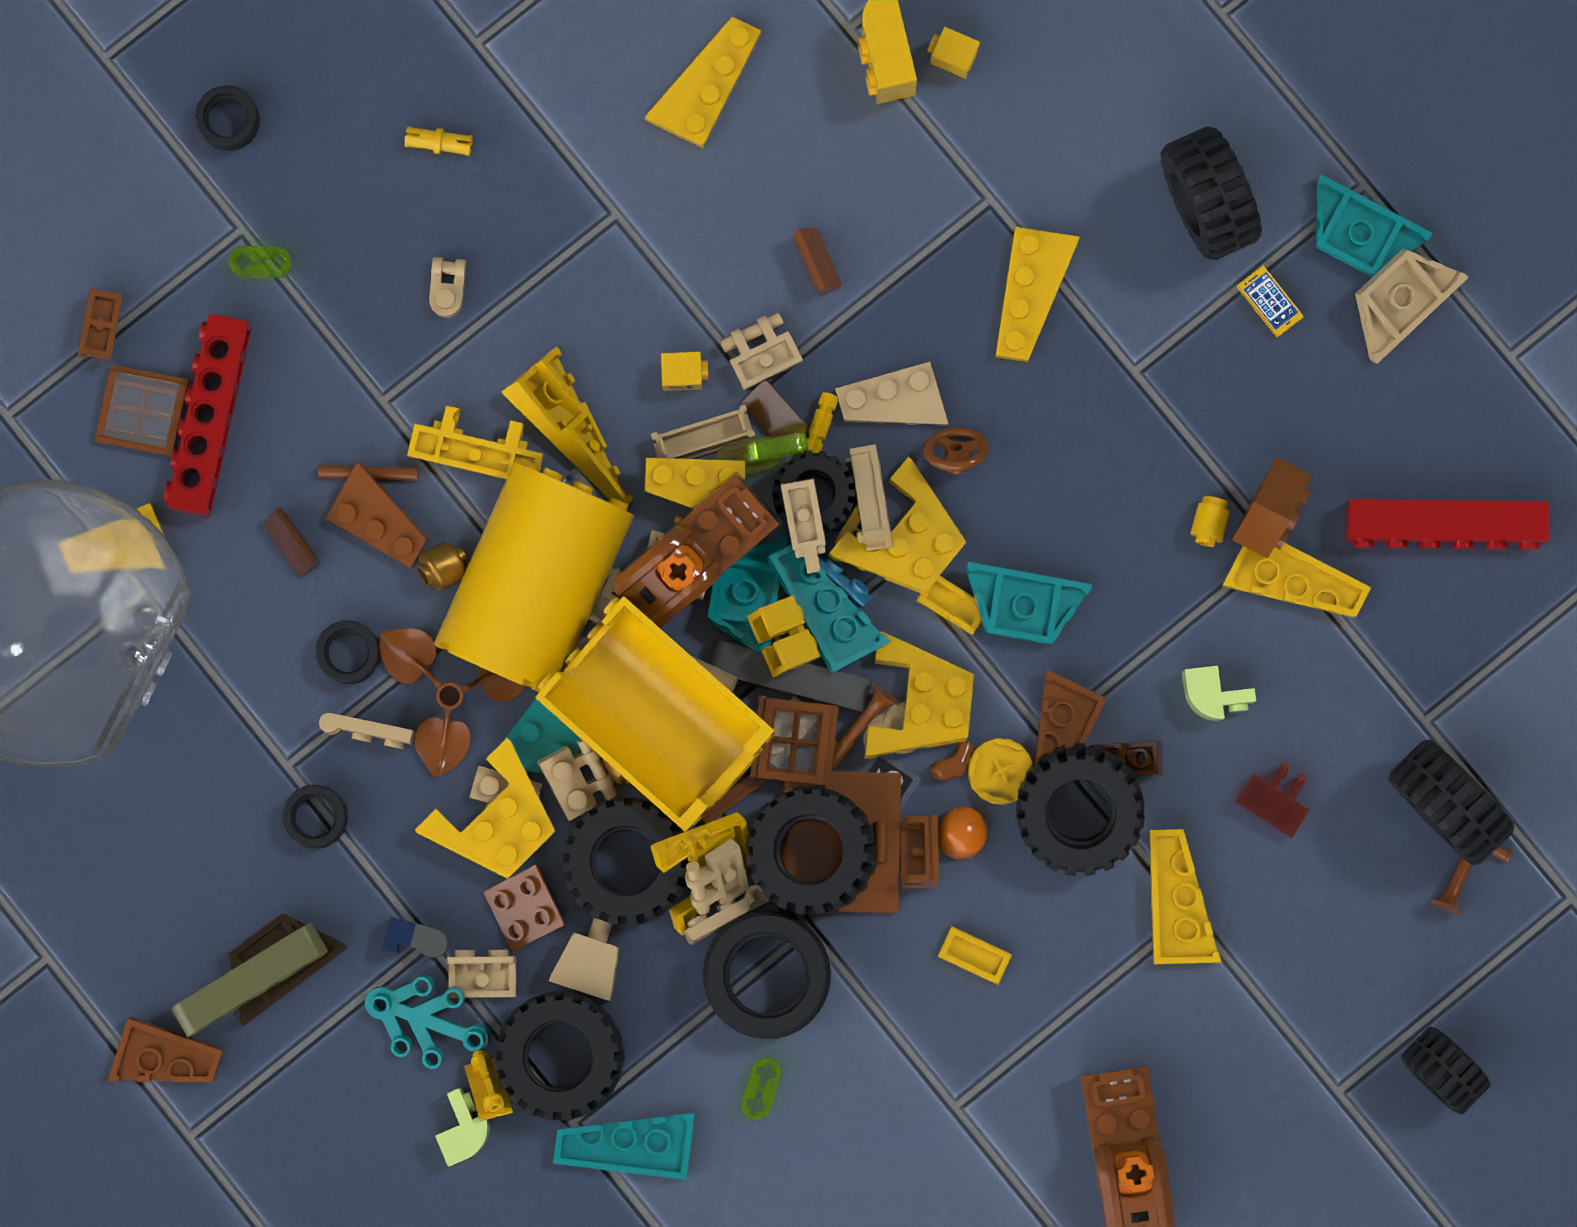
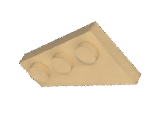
[835,362,949,426]

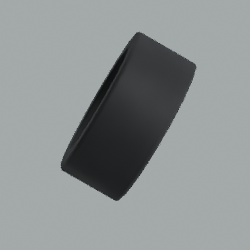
[195,85,260,151]
[316,620,380,684]
[282,785,348,849]

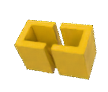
[747,596,820,678]

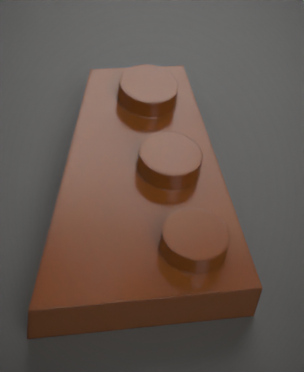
[326,461,429,568]
[1034,670,1107,789]
[108,1016,225,1082]

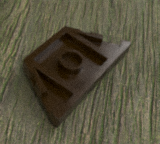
[229,913,348,1026]

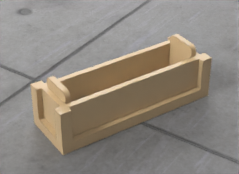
[651,405,755,459]
[845,444,893,551]

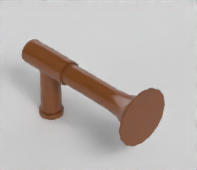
[808,683,900,768]
[1430,846,1513,916]

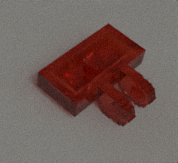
[1235,762,1310,838]

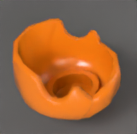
[938,806,988,860]

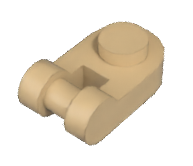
[429,257,467,318]

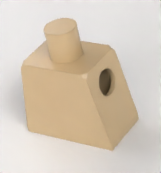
[549,918,620,1001]

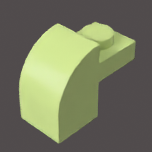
[1182,666,1256,721]
[435,1088,490,1167]

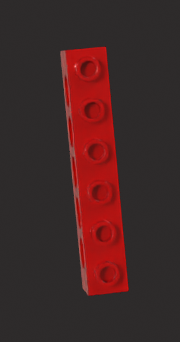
[163,313,252,518]

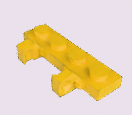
[407,405,544,479]

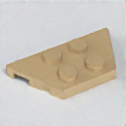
[1355,249,1469,364]

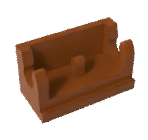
[77,288,123,362]
[900,815,939,888]

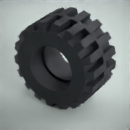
[772,450,855,536]
[1401,1026,1491,1115]

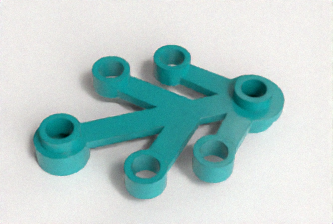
[365,974,491,1069]

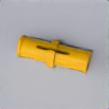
[405,126,473,156]

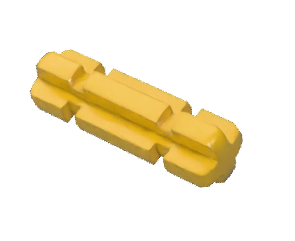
[803,392,838,453]

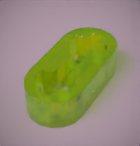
[228,246,293,279]
[744,433,809,463]
[741,1057,781,1120]

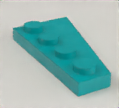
[767,544,891,674]
[553,1112,695,1180]

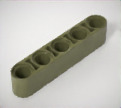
[171,922,329,1038]

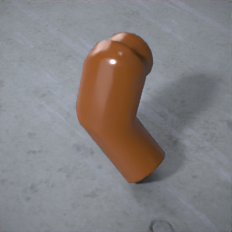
[930,741,974,781]

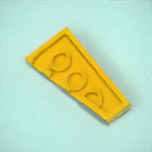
[644,17,761,148]
[995,227,1080,362]
[1222,543,1371,618]
[1149,829,1222,964]

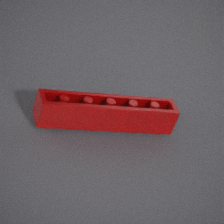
[1345,499,1549,551]

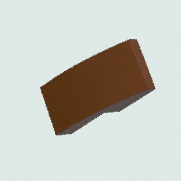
[1090,741,1163,776]

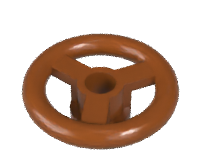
[923,427,989,474]

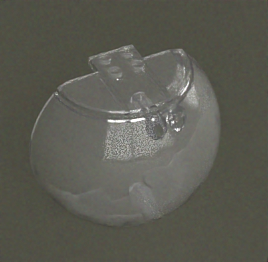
[0,480,191,768]

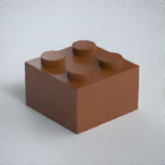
[1232,457,1312,559]

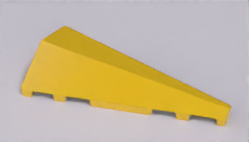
[501,346,633,504]

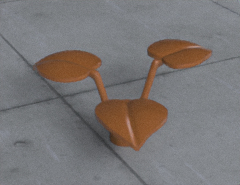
[379,628,526,777]

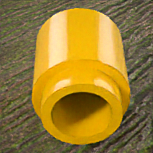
[1190,496,1230,547]

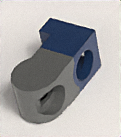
[382,917,449,958]

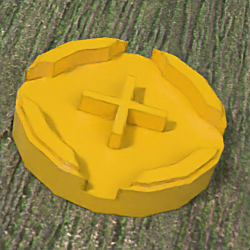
[968,738,1033,805]

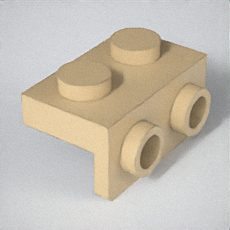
[447,950,517,998]

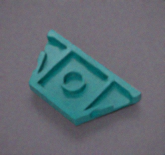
[1315,174,1433,277]
[707,535,788,658]
[965,562,1092,645]
[504,699,581,774]

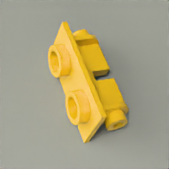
[464,1050,513,1121]

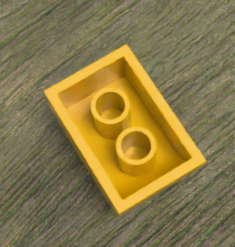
[858,0,917,104]

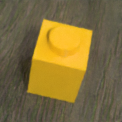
[927,26,980,79]
[661,352,709,391]

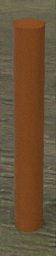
[318,465,418,481]

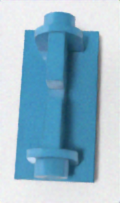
[818,553,873,611]

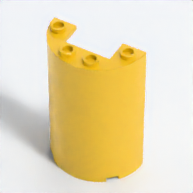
[433,458,635,692]
[535,596,775,832]

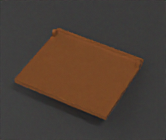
[778,770,901,913]

